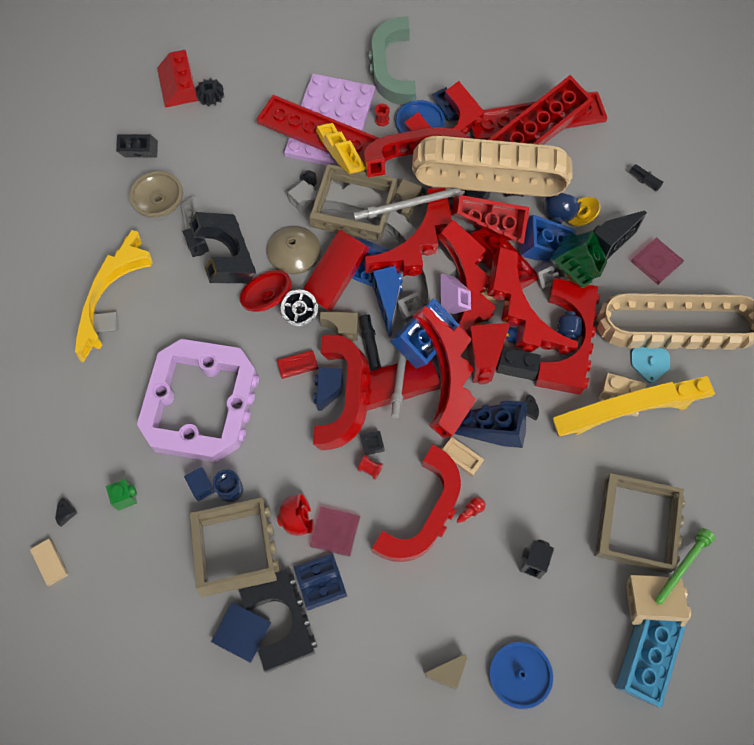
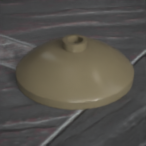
[129,171,183,218]
[267,226,321,274]

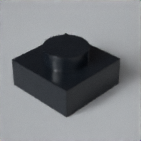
[361,431,385,455]

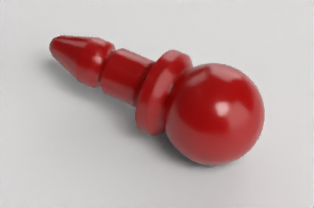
[457,497,486,523]

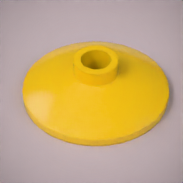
[568,197,600,226]

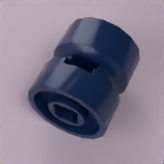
[213,469,243,502]

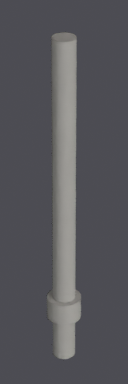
[353,188,460,220]
[391,319,410,419]

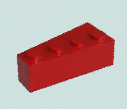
[451,195,530,244]

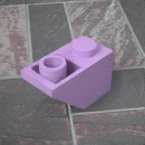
[440,273,471,314]

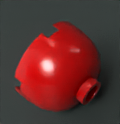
[277,494,314,536]

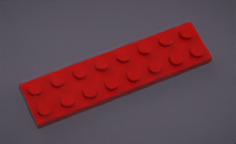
[471,91,608,140]
[256,95,386,169]

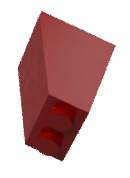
[467,322,509,385]

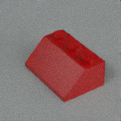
[157,49,198,108]

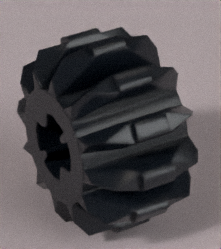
[195,77,224,107]

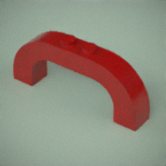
[364,128,469,178]
[313,335,371,450]
[372,444,461,562]

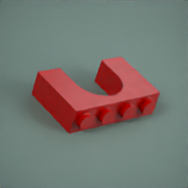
[404,81,485,134]

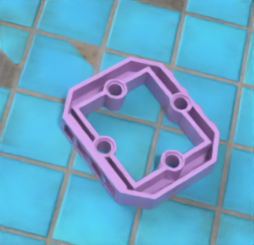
[137,339,259,462]

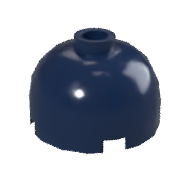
[544,193,581,224]

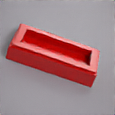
[277,350,318,379]

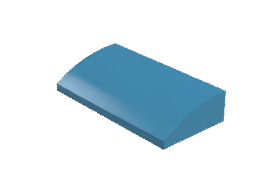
[615,619,686,708]

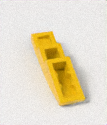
[316,123,365,174]

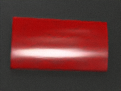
[303,229,370,311]
[471,229,538,289]
[367,360,441,411]

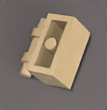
[599,373,646,417]

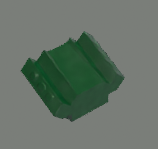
[549,230,607,288]

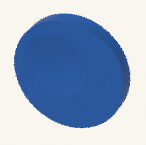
[396,100,445,133]
[489,642,553,709]

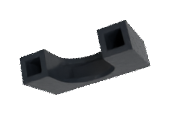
[189,212,256,284]
[238,569,318,673]

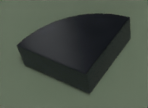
[300,170,317,187]
[524,394,539,421]
[55,498,77,527]

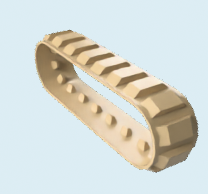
[412,136,573,197]
[597,293,754,350]

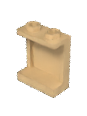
[626,575,691,626]

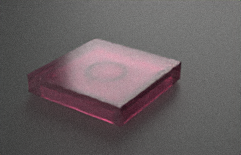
[631,237,684,285]
[310,507,360,557]

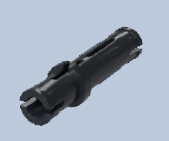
[359,314,382,370]

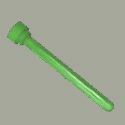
[655,528,715,605]

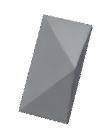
[537,261,568,289]
[398,292,425,321]

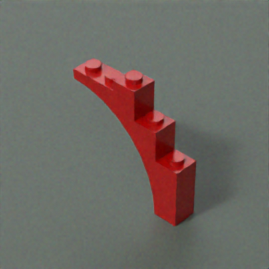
[365,187,452,276]
[437,220,496,331]
[487,247,578,355]
[413,306,476,438]

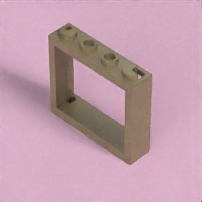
[310,164,397,242]
[595,473,686,573]
[190,497,279,597]

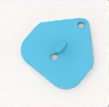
[631,346,670,383]

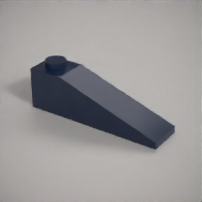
[455,401,527,448]

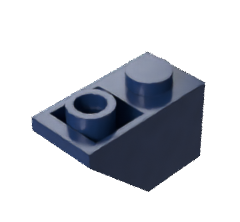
[313,368,343,411]

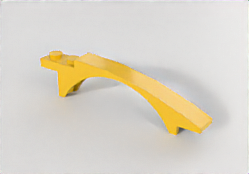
[75,230,153,363]
[552,376,715,437]

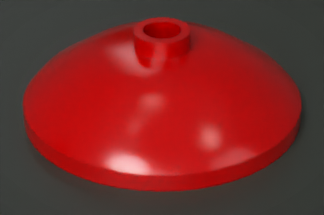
[240,270,292,312]

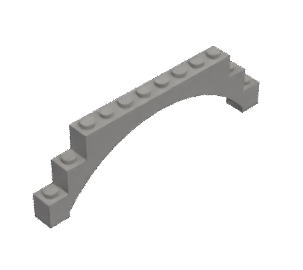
[288,180,458,317]

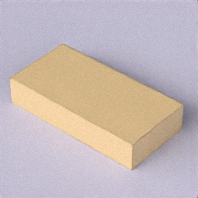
[442,437,484,477]
[30,539,68,586]

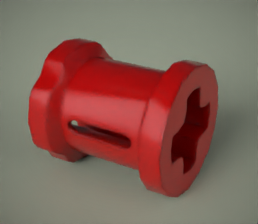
[375,104,390,127]
[357,455,383,480]

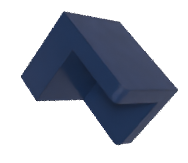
[184,467,216,502]

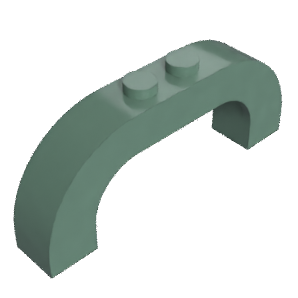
[369,16,416,105]

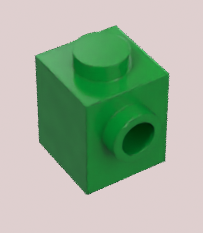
[106,479,137,511]

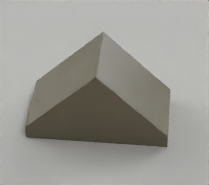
[425,654,467,690]

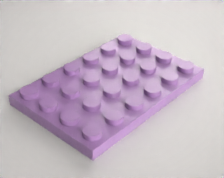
[284,73,376,166]

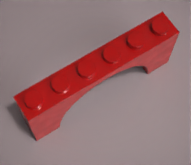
[535,278,600,395]

